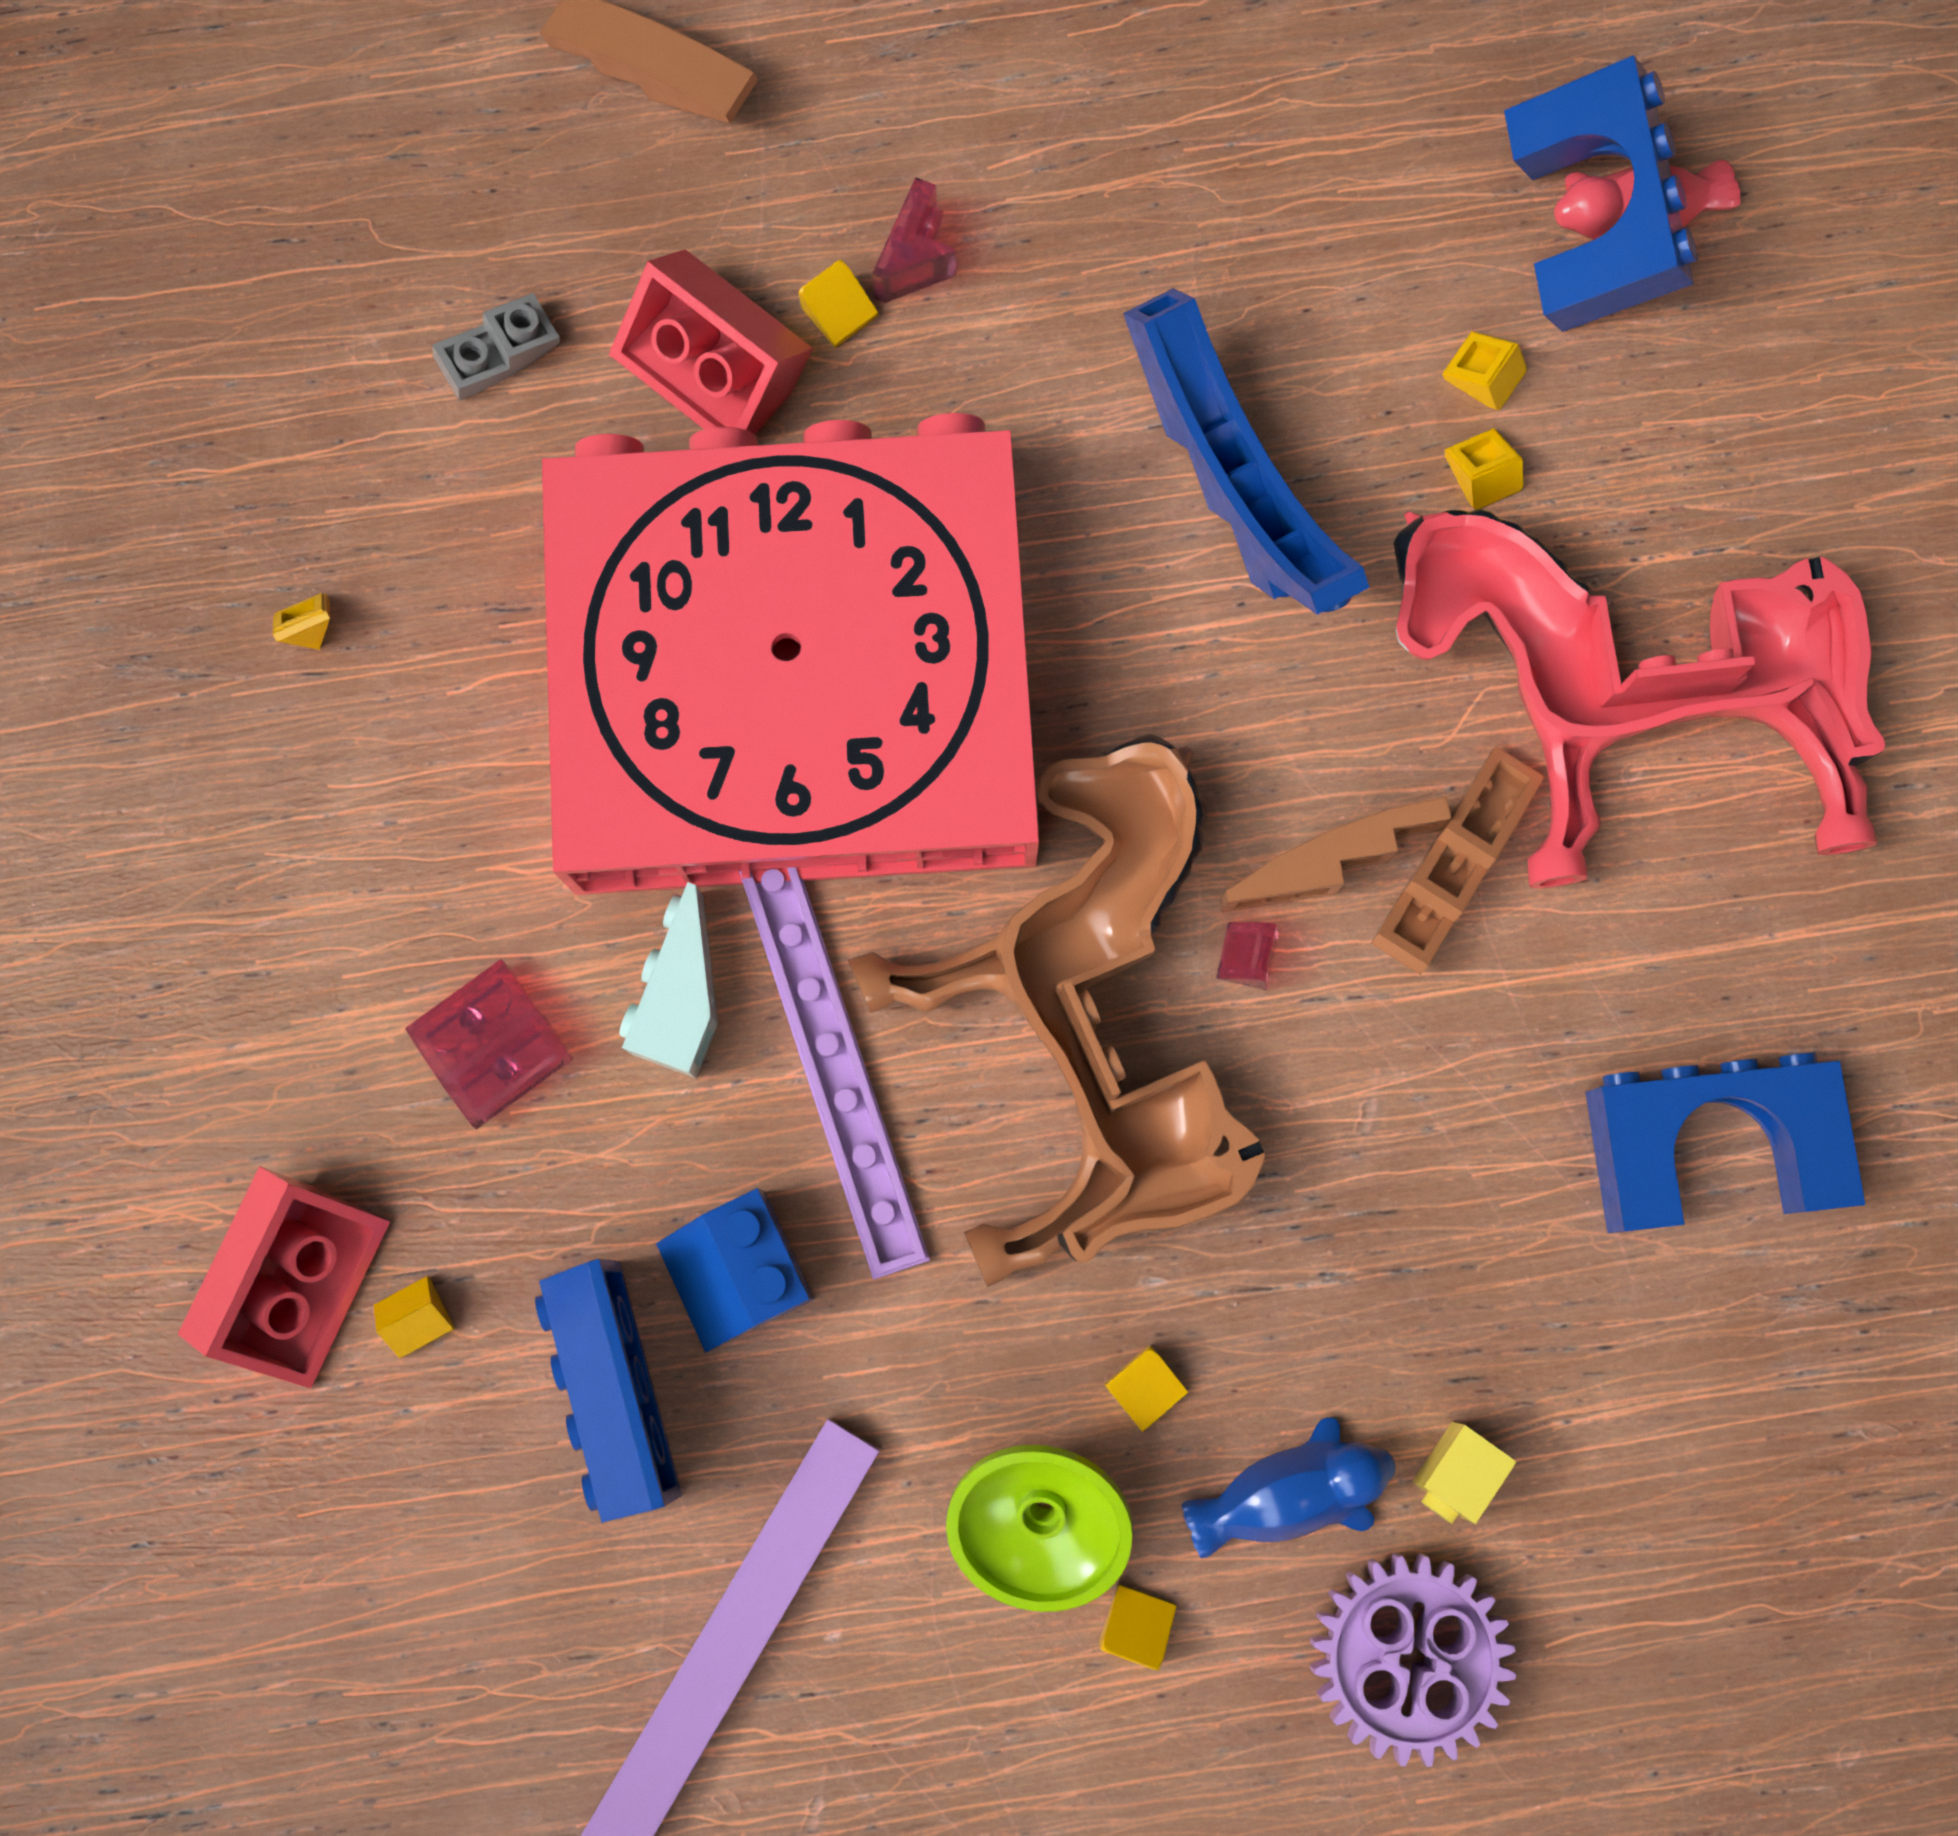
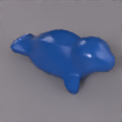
[1181,1417,1396,1558]

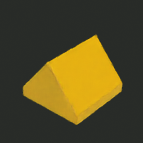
[373,1276,455,1359]

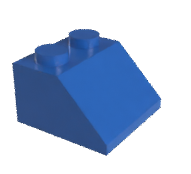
[656,1188,815,1353]

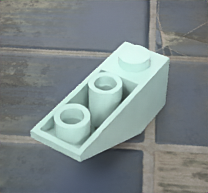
[619,882,718,1079]

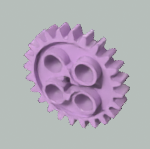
[1310,1553,1516,1767]

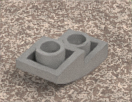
[432,293,560,401]

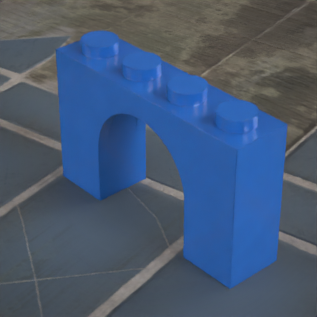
[1504,55,1698,332]
[1585,1052,1865,1233]

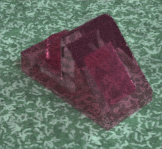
[872,177,957,303]

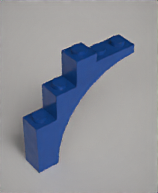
[1123,288,1370,615]

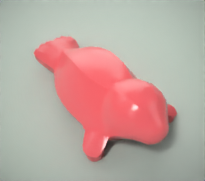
[1554,160,1741,240]

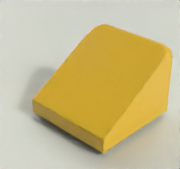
[798,259,879,348]
[1442,331,1527,411]
[1444,428,1523,510]
[1103,1345,1188,1432]
[1098,1583,1177,1671]

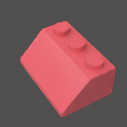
[609,249,813,434]
[178,1166,390,1389]

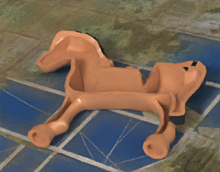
[848,734,1265,1287]

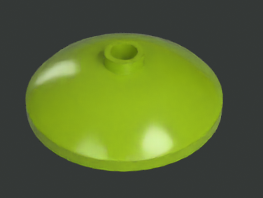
[946,1445,1133,1612]

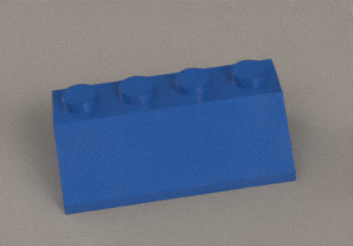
[535,1258,682,1523]

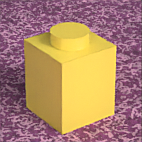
[1412,1422,1516,1524]

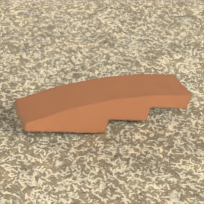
[540,0,758,123]
[1371,746,1545,975]
[1220,796,1451,913]

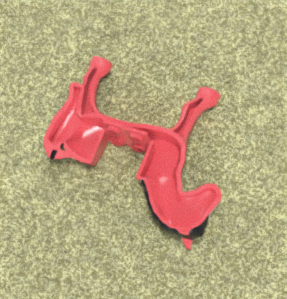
[1393,509,1886,889]

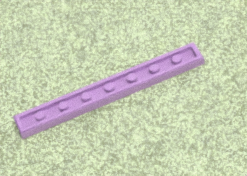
[739,867,930,1280]
[581,1418,880,1836]

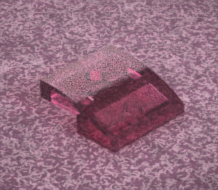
[405,959,573,1130]

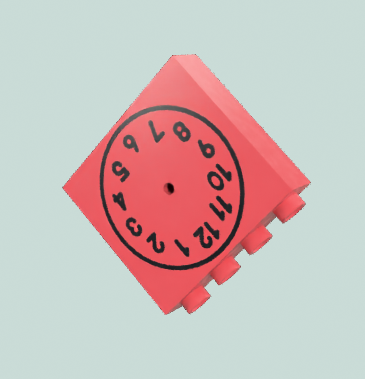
[542,413,1039,895]

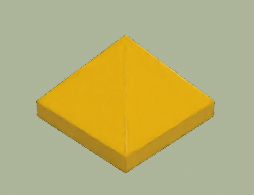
[272,593,330,650]

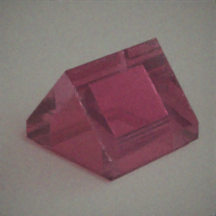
[1216,922,1278,990]

